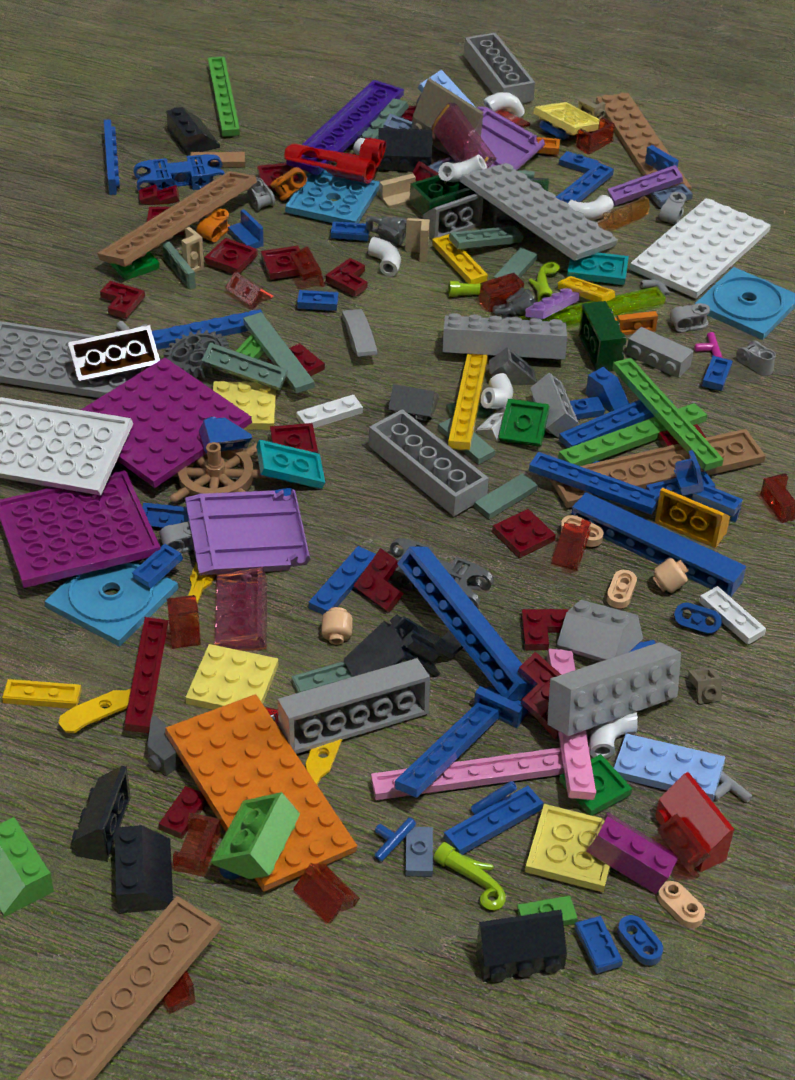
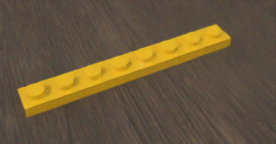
[448,354,488,450]

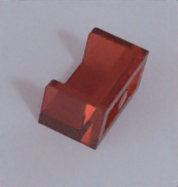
[576,117,615,154]
[479,272,524,313]
[760,473,795,523]
[167,595,201,649]
[173,813,221,877]

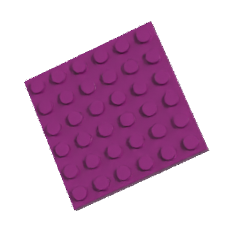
[81,358,252,488]
[0,471,161,588]

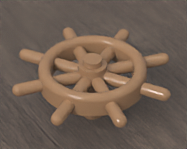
[170,442,270,503]

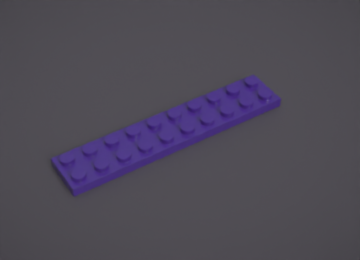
[287,80,404,175]

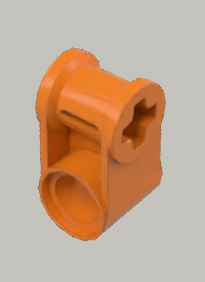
[271,168,307,201]
[196,209,230,242]

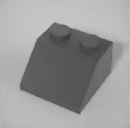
[389,384,439,421]

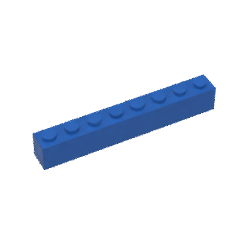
[571,492,746,597]
[397,546,534,700]

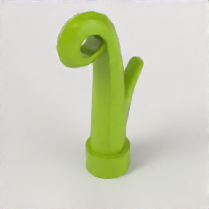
[529,262,560,302]
[448,281,512,300]
[433,842,506,910]

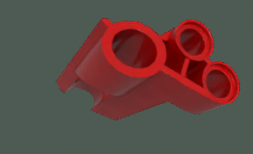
[284,137,386,184]

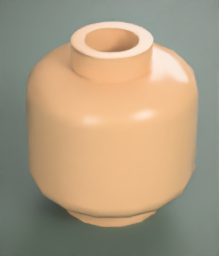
[653,558,688,593]
[321,607,353,645]

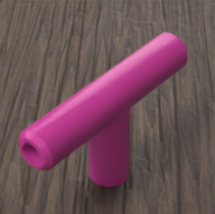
[694,332,723,358]

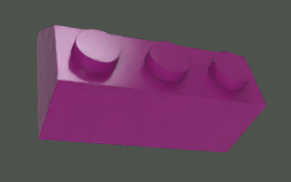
[586,812,677,894]

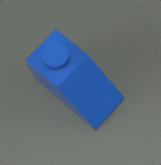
[586,367,630,412]
[199,417,252,454]

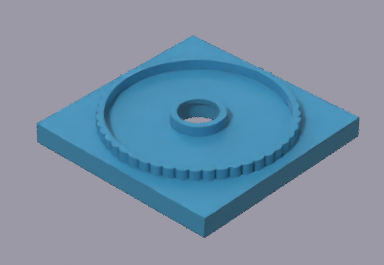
[285,170,380,223]
[695,267,795,340]
[44,561,178,647]

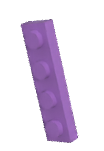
[608,165,683,206]
[525,289,579,319]

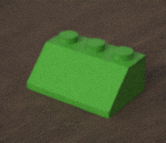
[211,792,300,879]
[0,817,54,917]

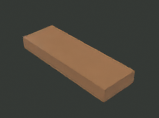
[191,152,245,168]

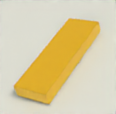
[558,276,615,302]
[2,679,82,709]

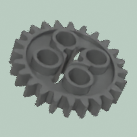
[163,330,230,378]

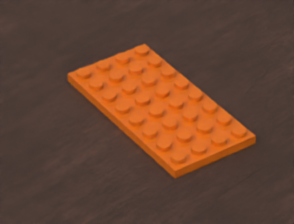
[165,694,358,892]

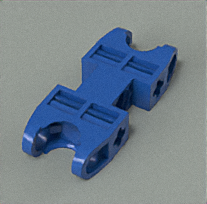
[133,154,225,191]

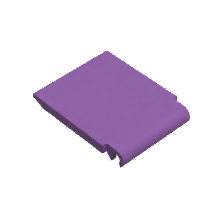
[434,106,545,170]
[185,489,310,575]

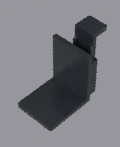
[344,614,463,677]

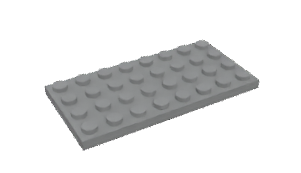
[460,163,618,261]
[0,321,149,398]

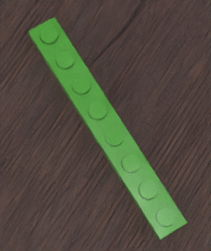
[208,57,240,137]
[612,358,724,471]
[558,403,707,466]

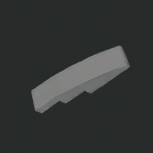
[342,309,377,357]

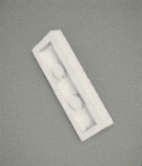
[297,394,363,428]
[699,586,766,645]

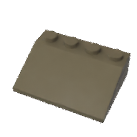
[412,78,484,162]

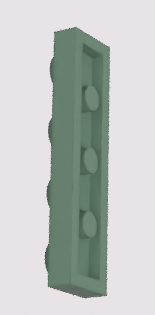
[356,99,409,141]
[449,226,524,250]
[202,343,288,391]

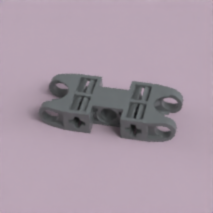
[388,538,494,607]

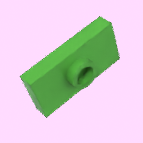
[517,896,578,926]

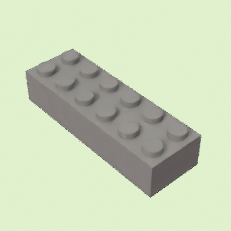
[464,33,535,103]
[443,313,567,359]
[369,409,489,516]
[548,642,681,736]
[278,658,430,754]

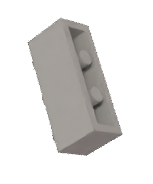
[626,327,694,379]
[531,373,578,438]

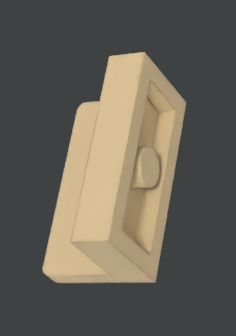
[379,173,416,209]
[405,218,430,262]
[182,227,204,273]

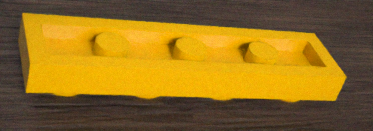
[432,234,488,284]

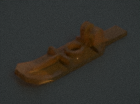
[596,196,650,230]

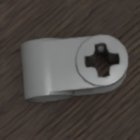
[247,177,275,211]
[659,192,686,225]
[669,303,710,332]
[736,341,776,376]
[159,521,194,553]

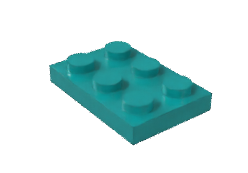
[567,253,629,285]
[256,439,325,489]

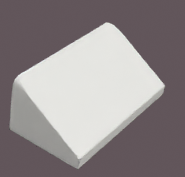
[476,407,506,442]

